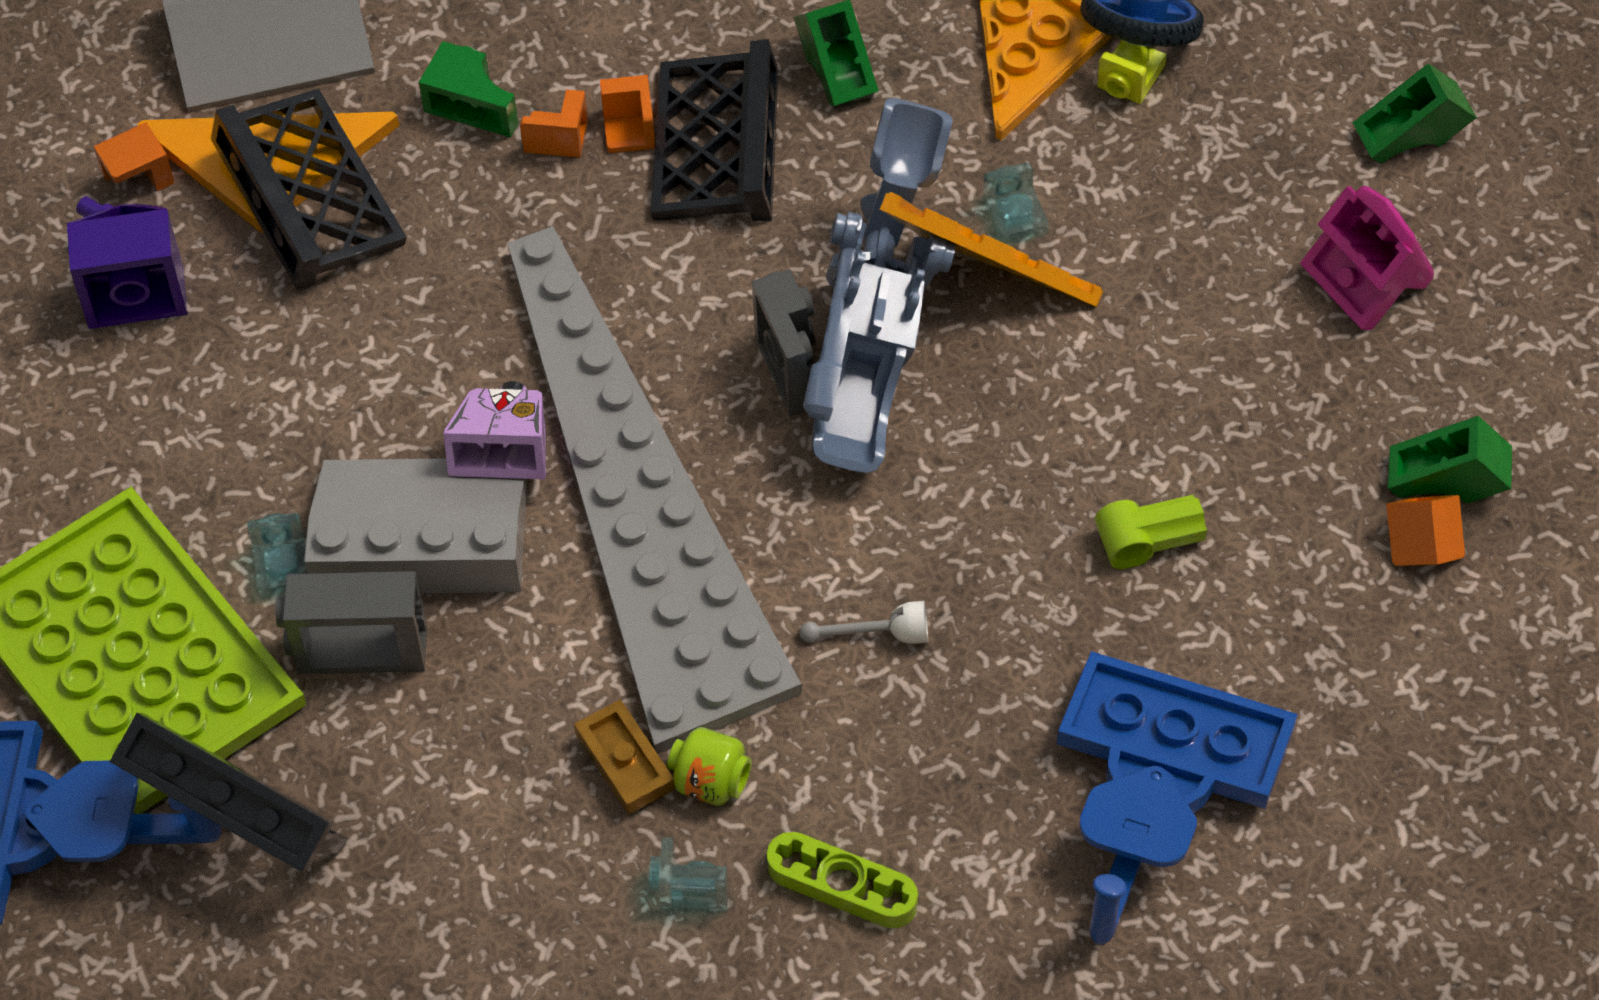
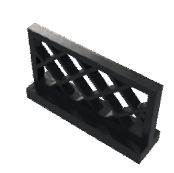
[651,39,779,221]
[211,89,407,290]
[109,713,348,872]

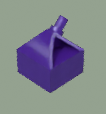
[67,196,188,329]

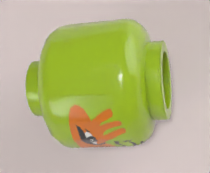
[667,727,752,806]

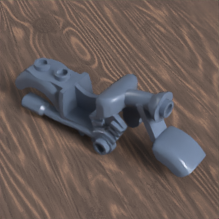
[803,98,955,473]

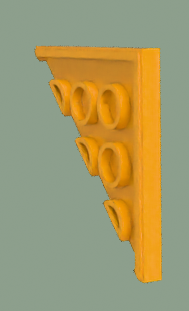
[979,0,1112,141]
[137,111,400,233]
[879,192,1104,307]

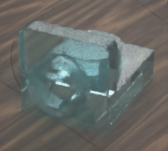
[983,162,1049,245]
[247,513,307,600]
[649,837,729,912]

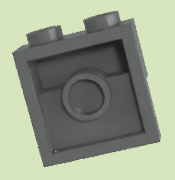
[752,269,816,416]

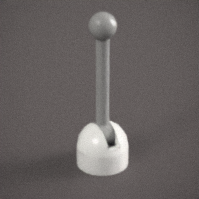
[800,601,928,644]

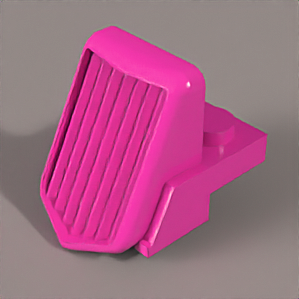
[1300,186,1434,330]

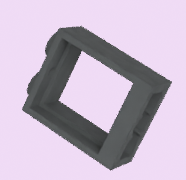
[275,571,427,674]

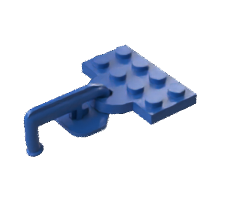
[1056,651,1298,945]
[0,721,221,925]

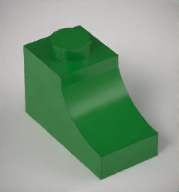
[793,0,879,106]
[418,41,518,137]
[1352,63,1477,163]
[1388,416,1512,504]

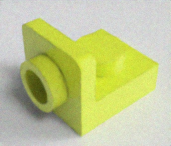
[1097,40,1167,104]

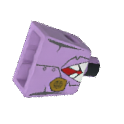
[443,381,546,479]

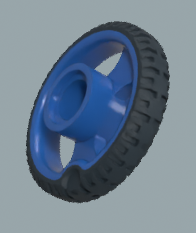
[1080,0,1204,47]

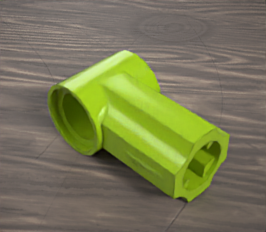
[1094,495,1207,570]

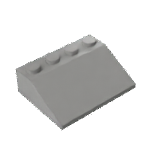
[162,0,375,113]
[304,458,527,593]

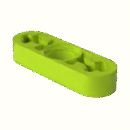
[767,832,918,928]

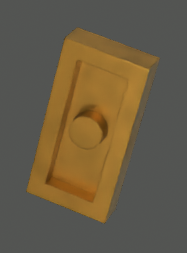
[574,699,675,815]

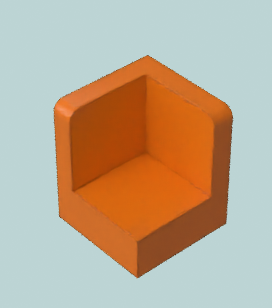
[600,75,655,153]
[520,89,589,158]
[93,122,175,191]
[1386,495,1465,566]

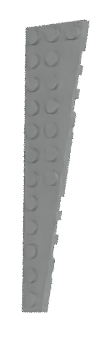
[508,226,802,754]

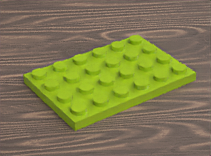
[0,486,307,814]

